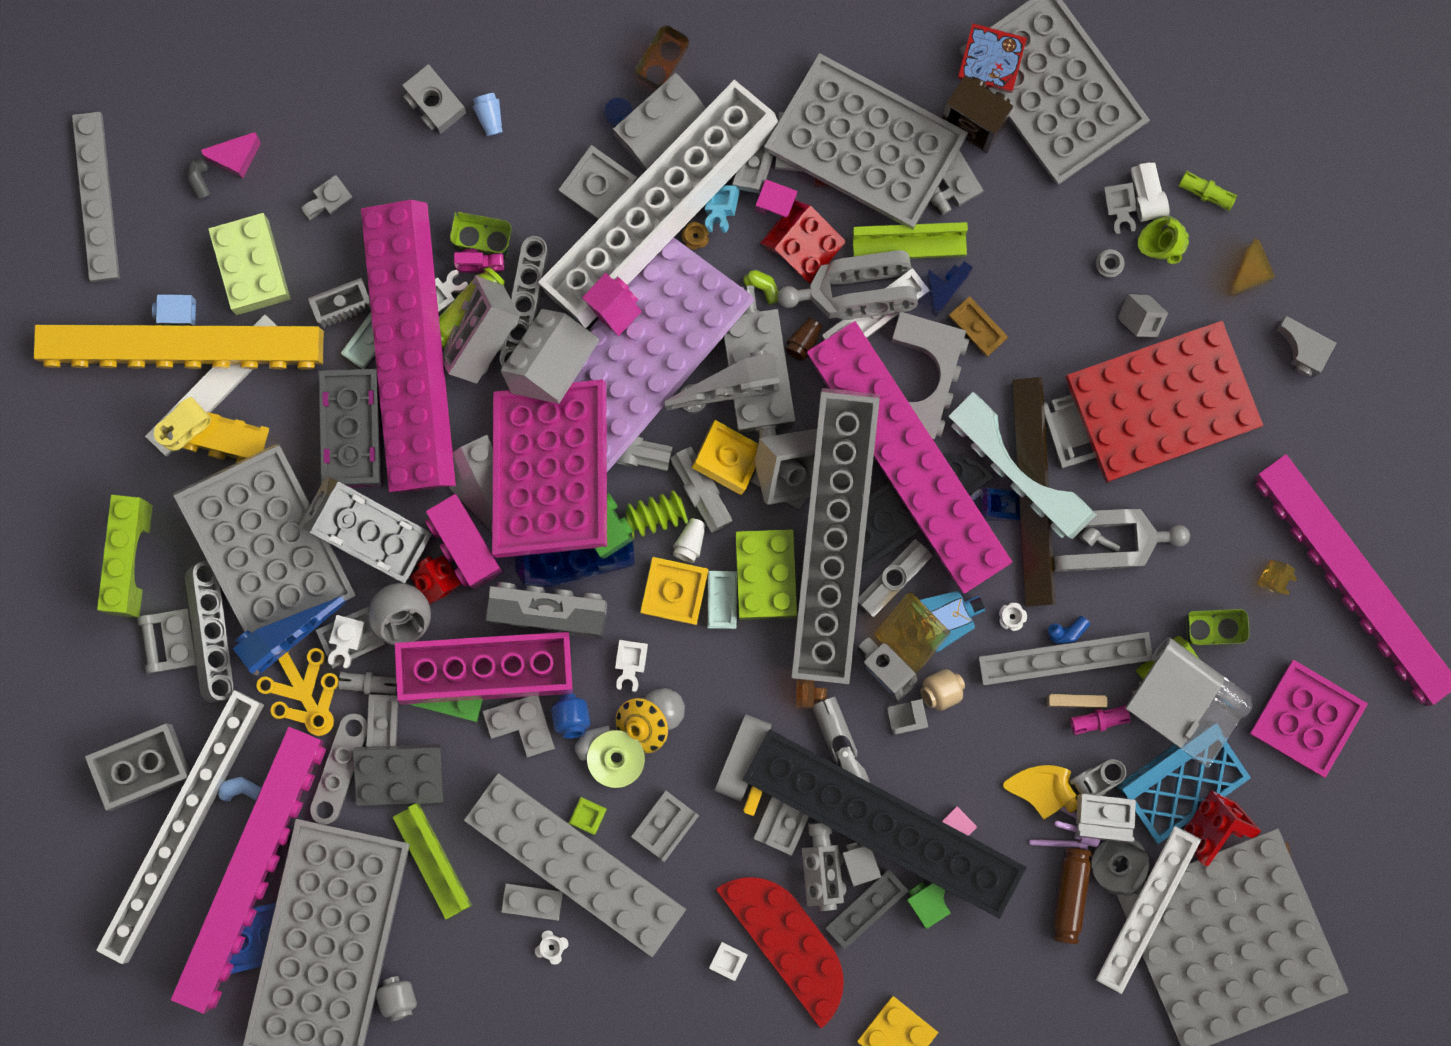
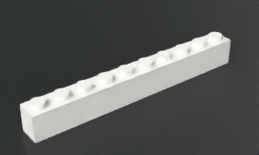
[96,690,264,964]

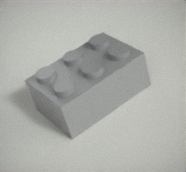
[85,723,191,811]

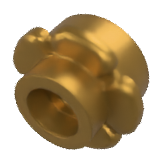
[682,222,709,250]

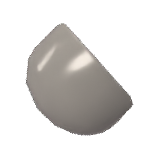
[643,688,685,731]

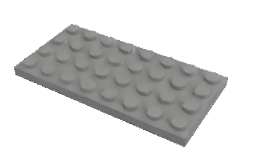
[243,819,410,1046]

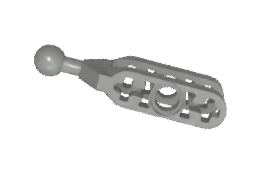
[777,251,918,320]
[1051,509,1190,572]

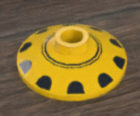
[616,698,668,753]

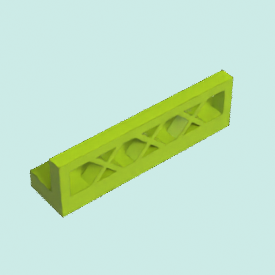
[852,222,968,259]
[393,803,472,919]

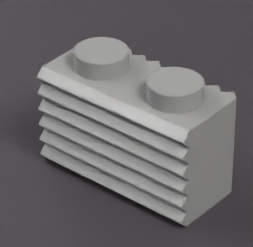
[308,278,371,329]

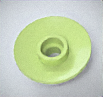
[587,730,645,788]

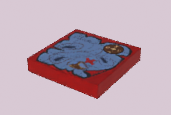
[958,23,1027,93]

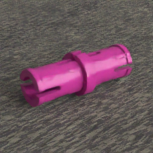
[1070,705,1131,735]

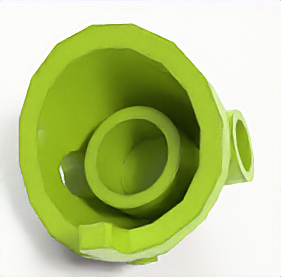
[1138,216,1189,264]

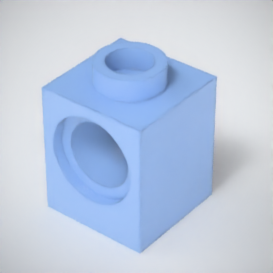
[152,295,196,326]

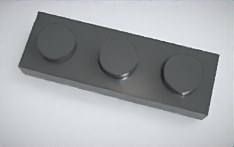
[825,869,908,950]

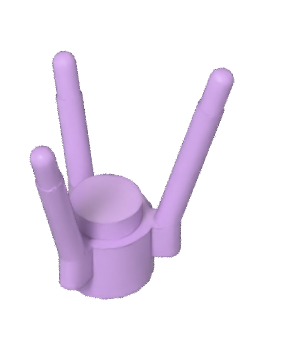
[1029,807,1100,850]

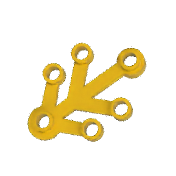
[257,648,339,736]

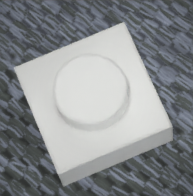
[709,942,748,981]

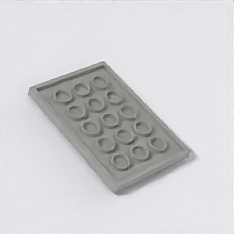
[959,0,1150,186]
[764,53,968,230]
[173,443,356,633]

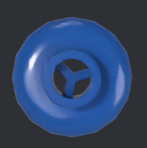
[551,694,591,739]

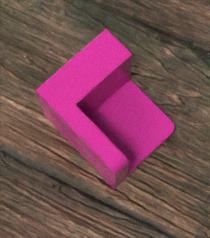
[755,180,797,218]

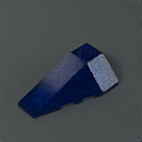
[515,538,635,587]

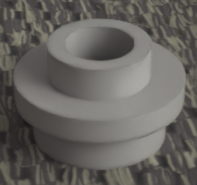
[1096,249,1124,278]

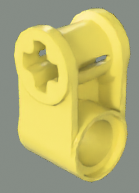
[154,397,212,451]

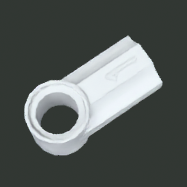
[1130,162,1169,222]

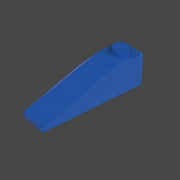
[233,596,347,676]

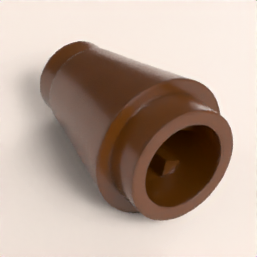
[785,318,823,361]

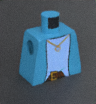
[912,591,985,654]

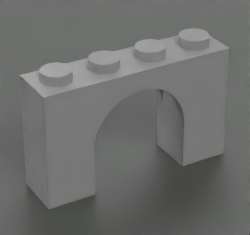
[891,312,969,441]

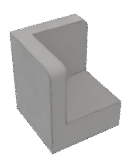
[1118,294,1168,337]
[887,699,928,735]

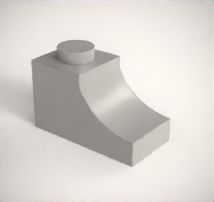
[1276,316,1337,377]

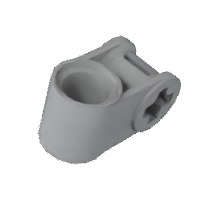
[1069,759,1126,796]

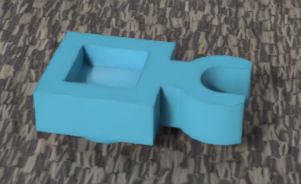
[705,186,740,233]

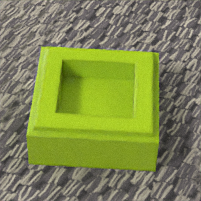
[569,797,607,835]

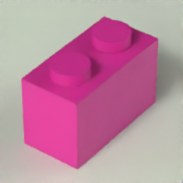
[582,273,642,336]

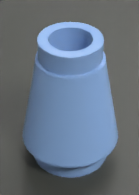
[472,93,503,136]

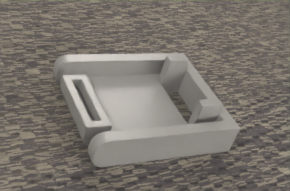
[1044,394,1096,469]

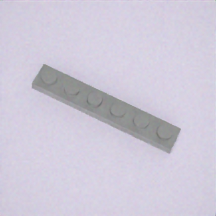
[72,112,120,282]
[978,632,1153,686]

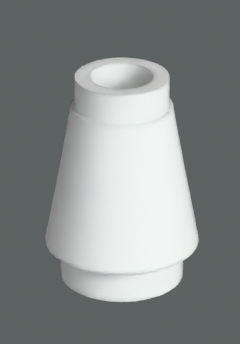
[673,518,706,563]

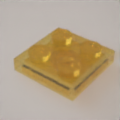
[874,592,951,673]

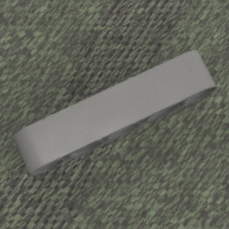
[500,236,548,368]
[185,561,233,703]

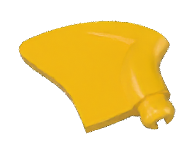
[1003,765,1077,820]

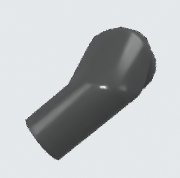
[188,157,211,200]

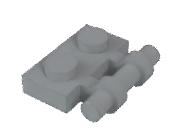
[930,151,984,215]

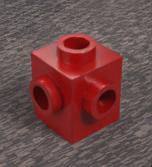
[410,555,462,605]

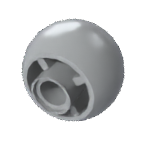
[368,583,431,645]

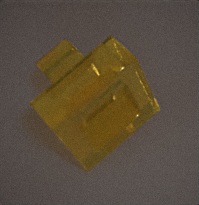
[1257,559,1297,595]

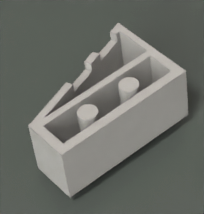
[443,275,520,384]

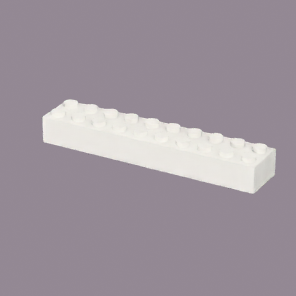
[538,80,778,328]

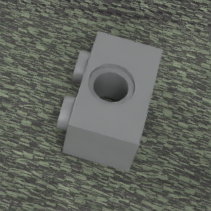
[402,64,466,134]

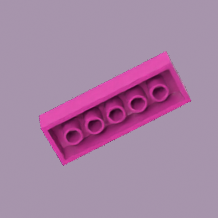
[395,632,573,705]

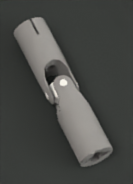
[811,696,870,783]

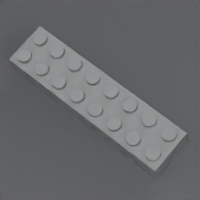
[464,773,686,957]

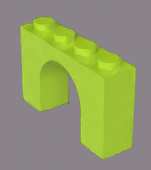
[97,495,153,618]

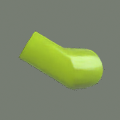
[743,270,779,305]

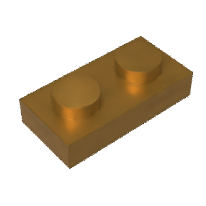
[948,296,1008,357]

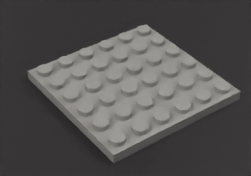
[1117,828,1349,1046]

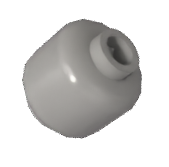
[375,976,417,1022]

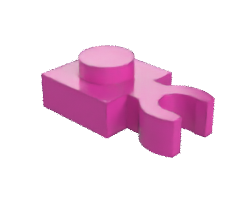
[454,249,504,273]

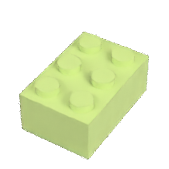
[208,213,291,315]

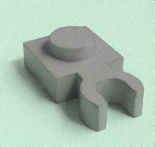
[1104,183,1137,234]

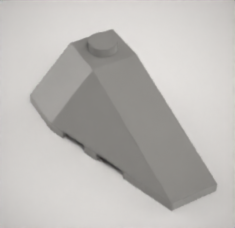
[449,435,493,532]

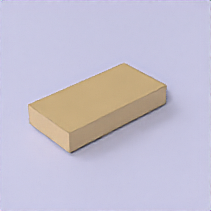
[1046,694,1107,708]

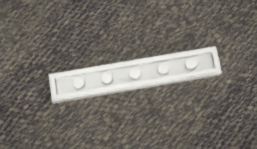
[145,315,277,457]
[1096,826,1201,994]

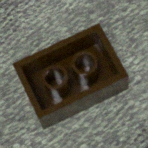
[942,75,1013,153]

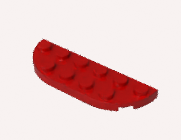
[716,877,844,1028]

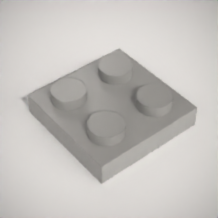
[558,145,637,220]

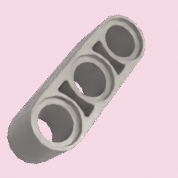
[715,714,772,802]

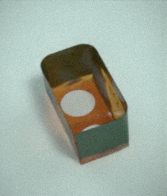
[634,25,689,89]

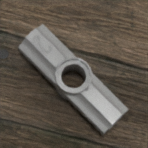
[616,437,673,471]
[670,447,733,533]
[858,539,933,618]

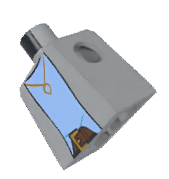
[857,637,918,702]

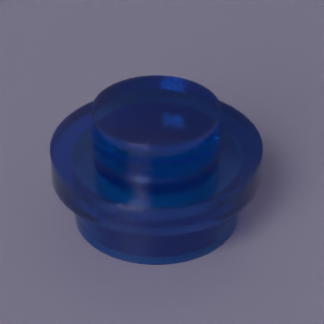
[604,97,632,126]

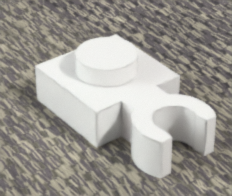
[435,270,468,314]
[328,615,365,669]
[615,640,648,692]

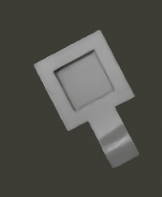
[302,175,353,221]

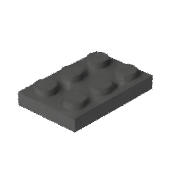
[353,744,444,806]

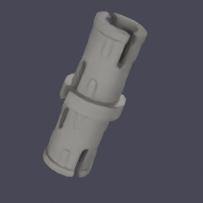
[339,671,397,695]

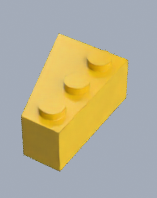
[177,411,269,463]

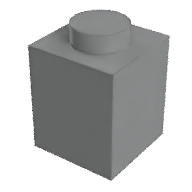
[842,842,881,886]

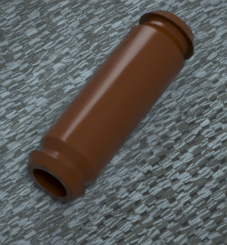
[1052,847,1092,944]

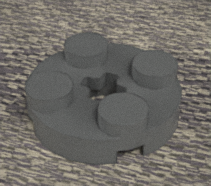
[1092,839,1151,896]

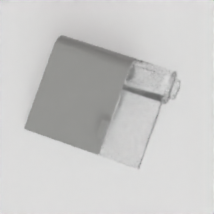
[1125,637,1253,768]

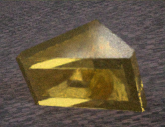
[1229,238,1275,297]

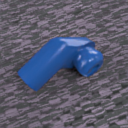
[1047,616,1091,644]

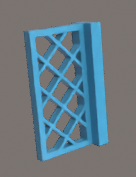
[1116,720,1251,844]

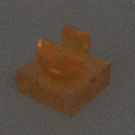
[796,679,827,709]

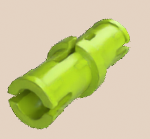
[1178,170,1237,211]

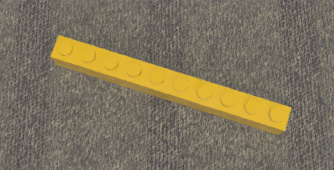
[34,325,324,370]

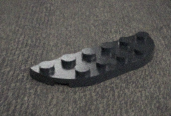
[861,454,993,573]

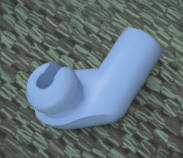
[218,777,262,802]

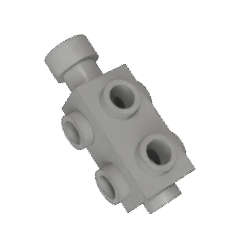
[802,823,846,911]

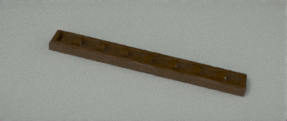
[1013,377,1056,607]

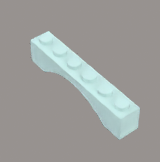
[949,392,1097,539]

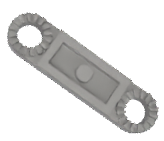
[310,714,368,825]

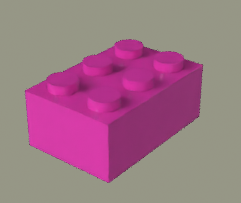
[425,494,503,590]

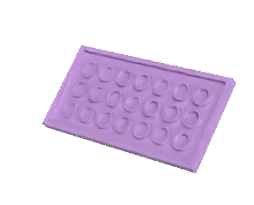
[573,237,755,472]

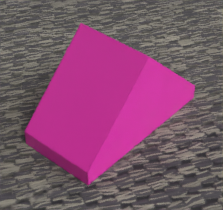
[201,132,261,178]

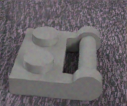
[137,608,197,674]

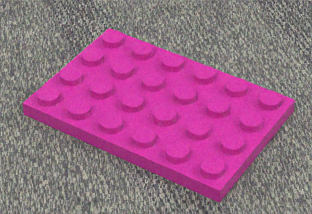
[492,379,607,558]

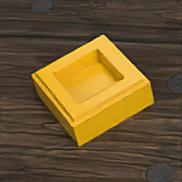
[743,786,763,816]

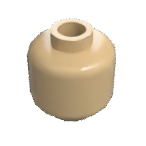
[920,669,965,711]

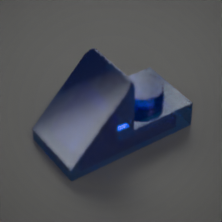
[927,261,973,317]

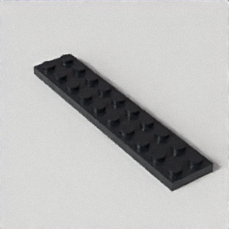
[742,729,1027,919]

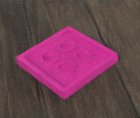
[1249,660,1368,778]

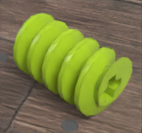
[625,490,688,539]

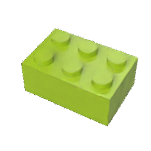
[736,529,797,620]

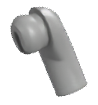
[574,726,610,761]

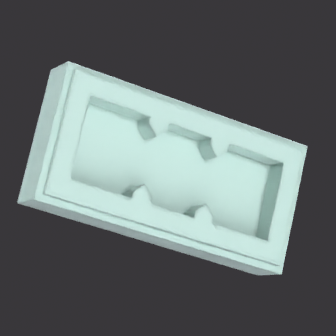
[708,571,737,629]

